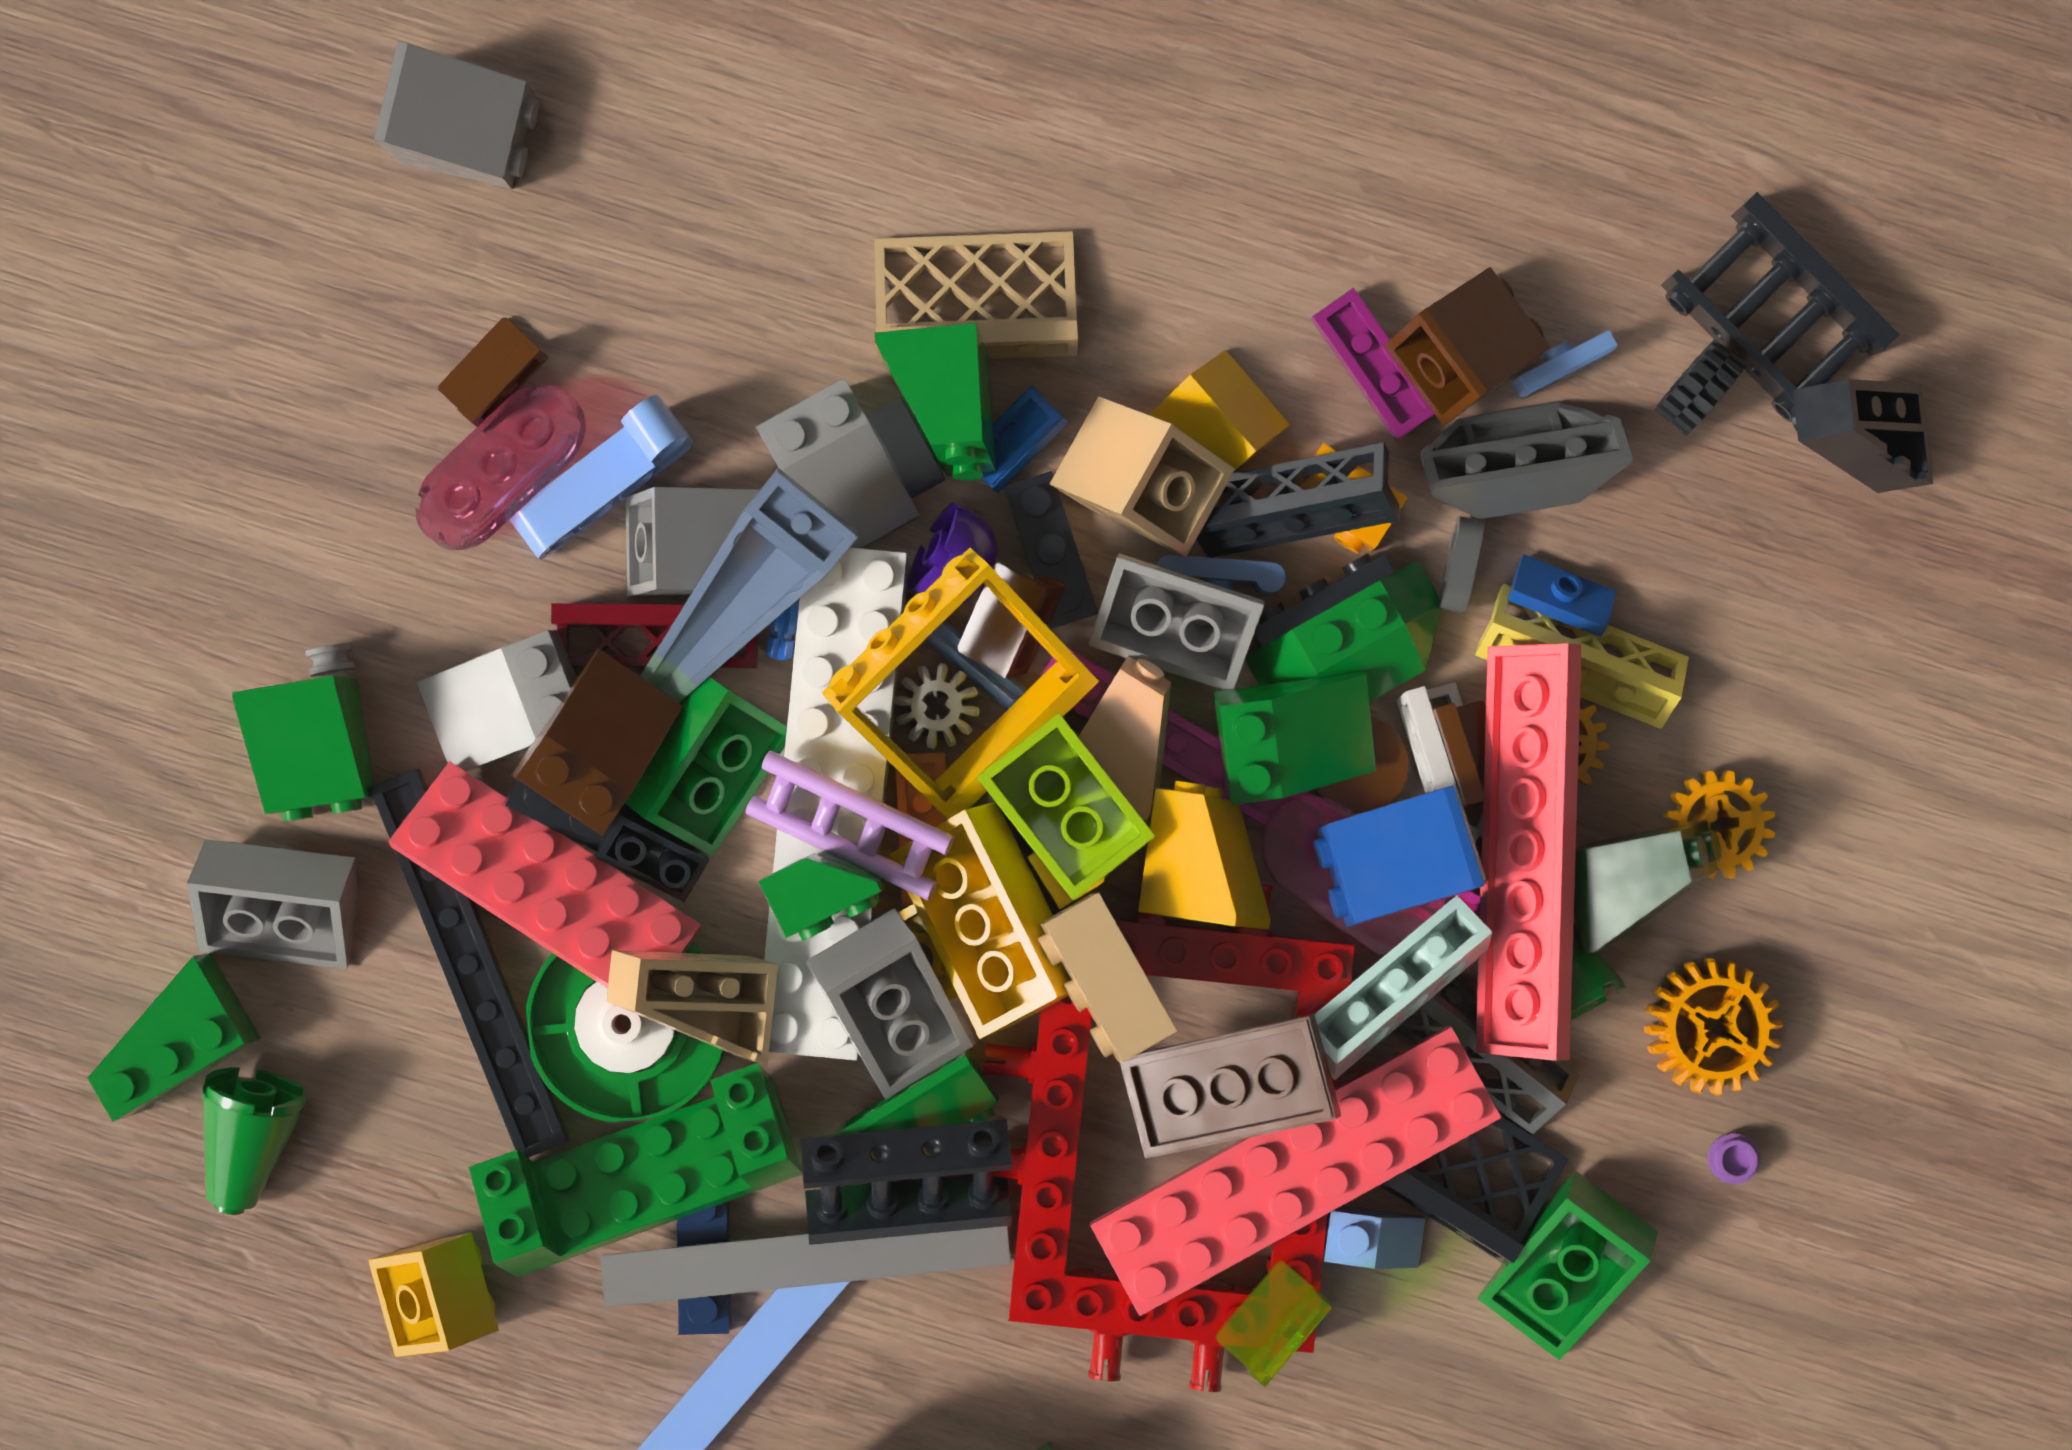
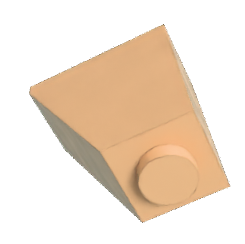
[1078,656,1171,821]

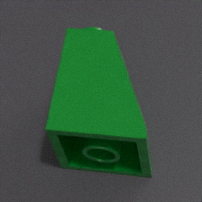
[875,323,996,481]
[232,675,375,822]

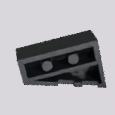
[1791,379,1933,493]

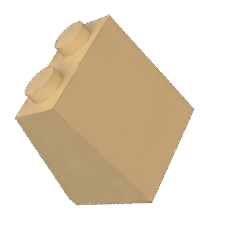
[1050,396,1235,557]

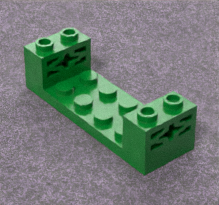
[468,1063,803,1277]

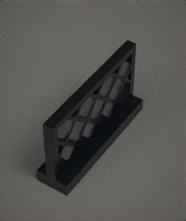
[1378,1052,1568,1263]

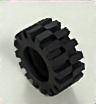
[1655,339,1747,435]

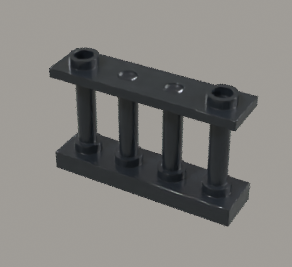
[1661,192,1900,423]
[800,1119,1012,1245]

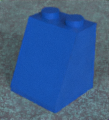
[1314,785,1484,927]

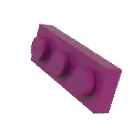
[1311,288,1435,441]

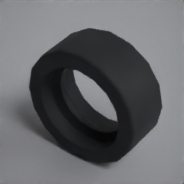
[867,397,946,498]

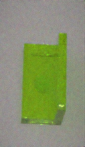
[1216,1261,1332,1387]

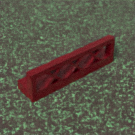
[551,603,758,669]

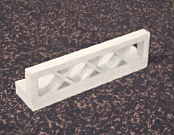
[1396,682,1486,882]

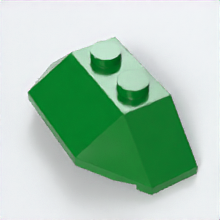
[1245,560,1441,702]

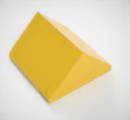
[1150,350,1290,473]

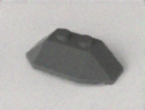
[1420,402,1633,519]

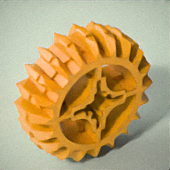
[1643,958,1783,1095]

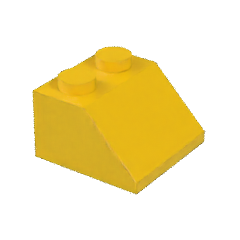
[368,1233,499,1357]

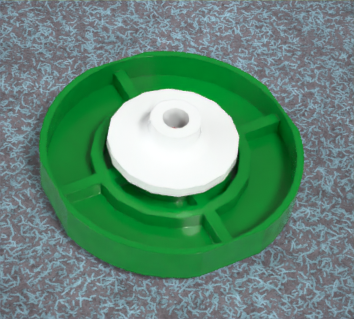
[526,942,725,1122]

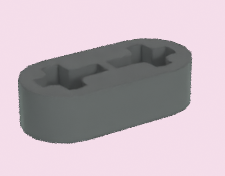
[1438,516,1485,614]

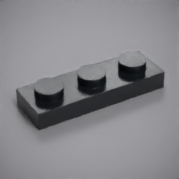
[1004,471,1098,630]
[1252,553,1395,648]

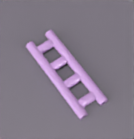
[745,751,955,900]

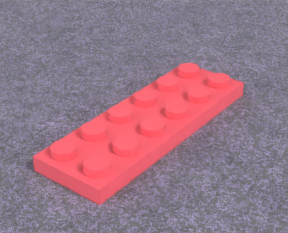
[389,761,701,989]

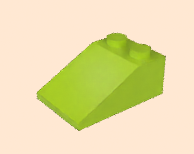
[977,713,1155,901]

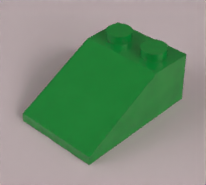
[1214,672,1376,805]
[1478,1171,1658,1360]

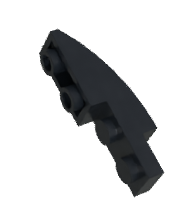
[505,780,709,903]

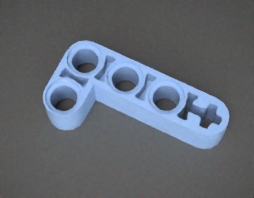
[508,395,694,559]

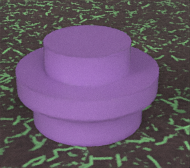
[1707,1133,1759,1184]

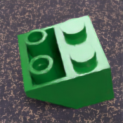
[758,853,887,941]

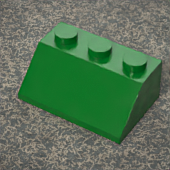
[625,676,787,857]
[834,1049,999,1135]

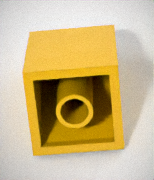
[1138,781,1271,930]

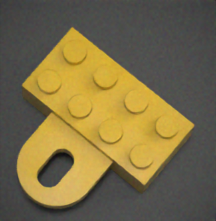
[889,802,1071,1039]

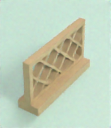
[874,231,1078,363]

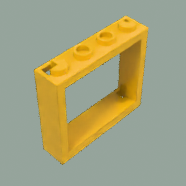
[822,548,1099,819]

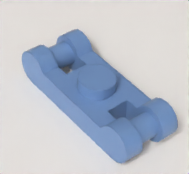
[1156,555,1286,596]

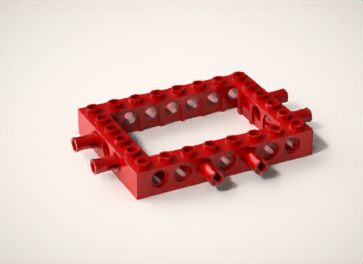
[972,871,1355,1392]

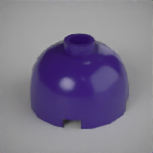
[907,503,998,604]

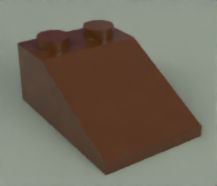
[511,649,683,836]

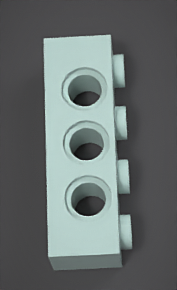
[1315,895,1493,1080]

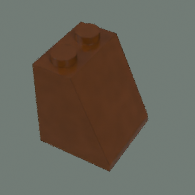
[1384,267,1550,426]

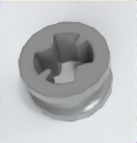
[305,643,355,677]

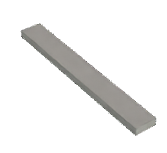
[601,1226,1011,1307]

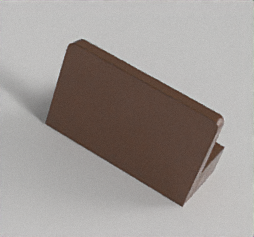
[438,318,549,430]
[958,562,1066,679]
[1433,700,1486,810]

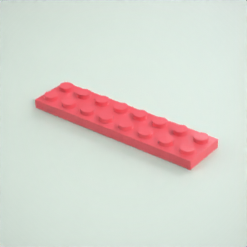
[1476,643,1582,1061]
[1090,1026,1501,1316]

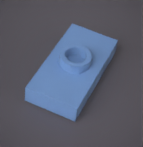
[1512,330,1617,399]

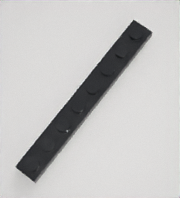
[369,769,570,1158]

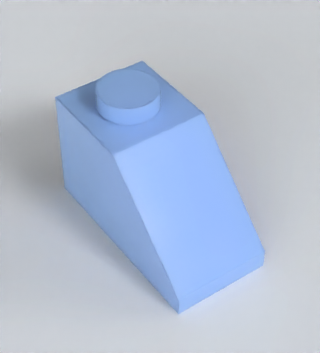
[1323,1205,1425,1269]

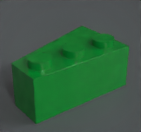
[87,953,261,1122]

